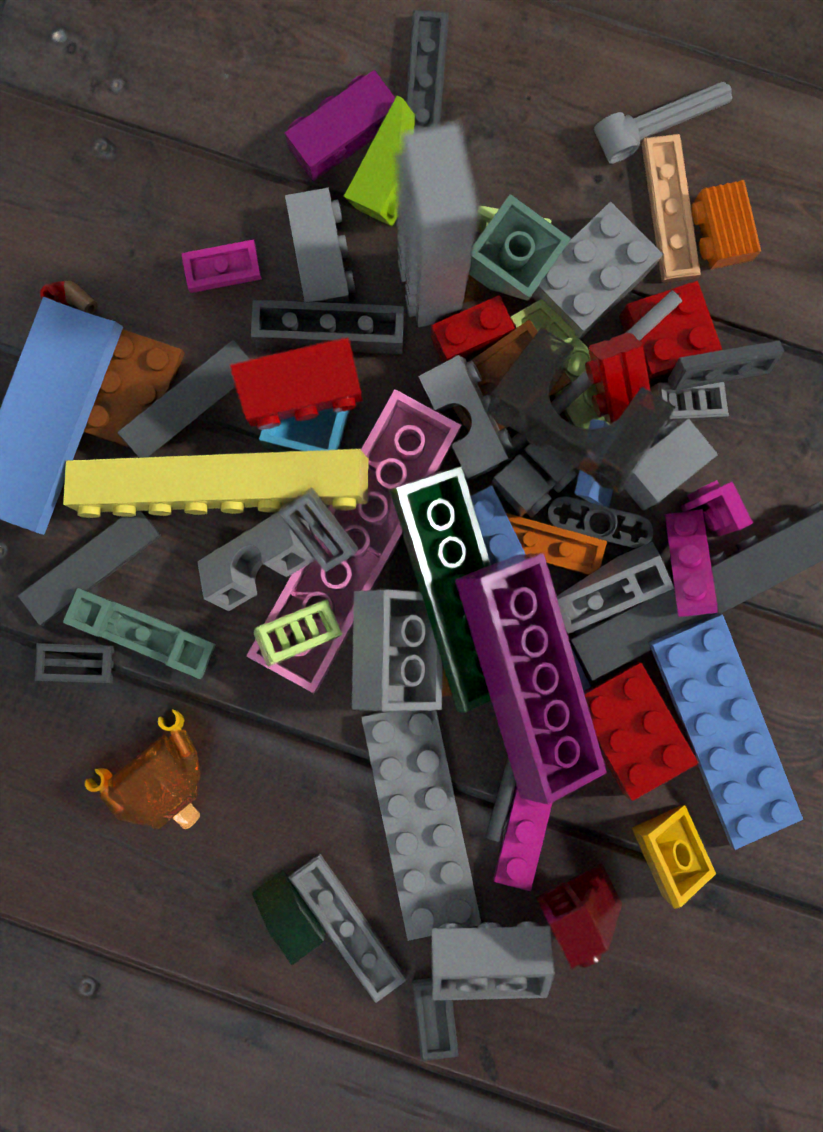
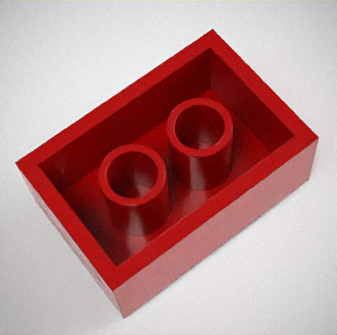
[584,662,699,801]

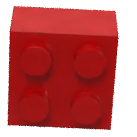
[619,280,723,382]

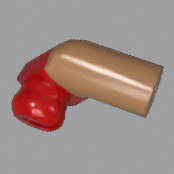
[40,281,98,314]

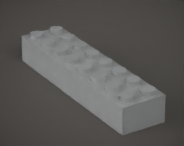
[395,123,478,327]

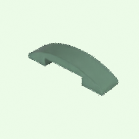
[63,588,216,679]

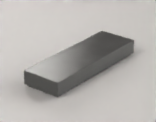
[667,340,785,390]

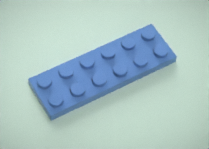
[649,613,803,850]

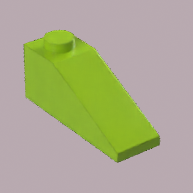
[344,96,415,226]

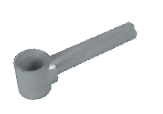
[593,82,732,164]

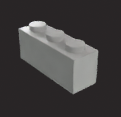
[285,187,356,304]

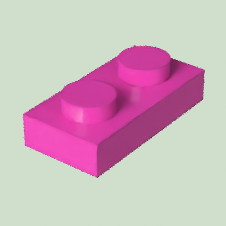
[181,240,262,293]

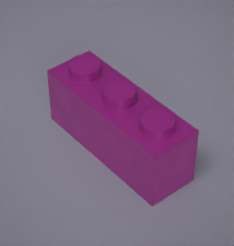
[284,70,395,182]

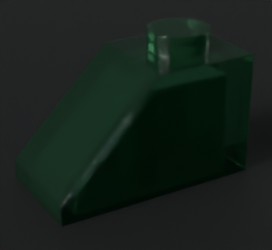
[252,870,326,965]

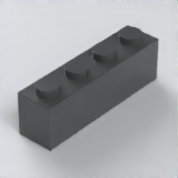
[251,300,404,354]

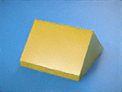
[632,805,716,909]

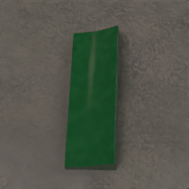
[390,466,491,713]

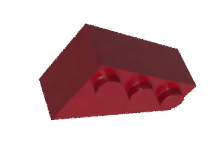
[536,863,622,969]

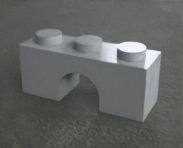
[418,355,515,479]
[197,512,316,611]

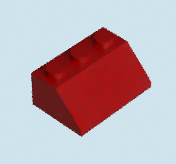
[230,337,363,430]

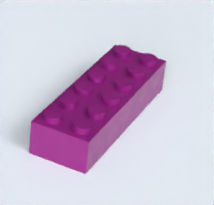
[455,553,607,805]

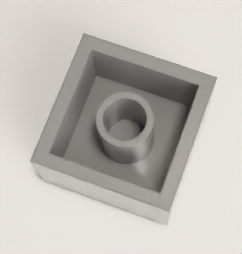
[616,419,718,511]

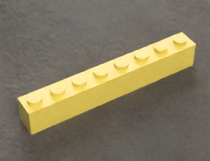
[63,449,368,518]

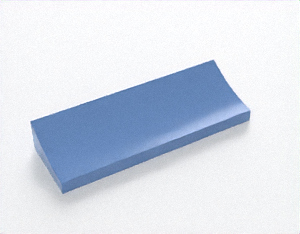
[0,297,123,535]

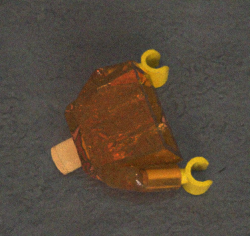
[85,709,201,829]

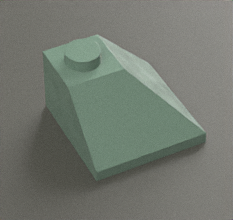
[468,194,571,300]

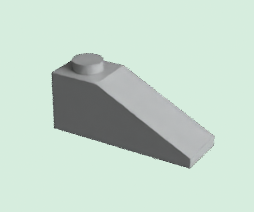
[556,542,674,634]

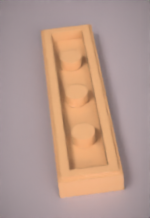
[642,134,701,283]

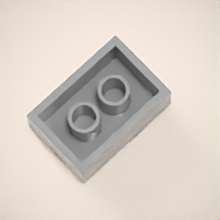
[531,202,663,339]
[352,590,442,711]
[431,922,554,1000]

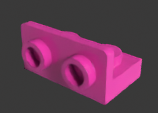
[680,480,753,537]

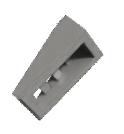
[649,382,729,425]

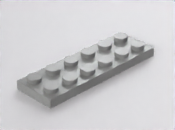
[361,710,482,941]

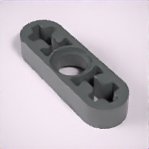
[546,496,653,550]

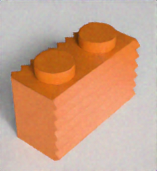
[691,180,761,270]

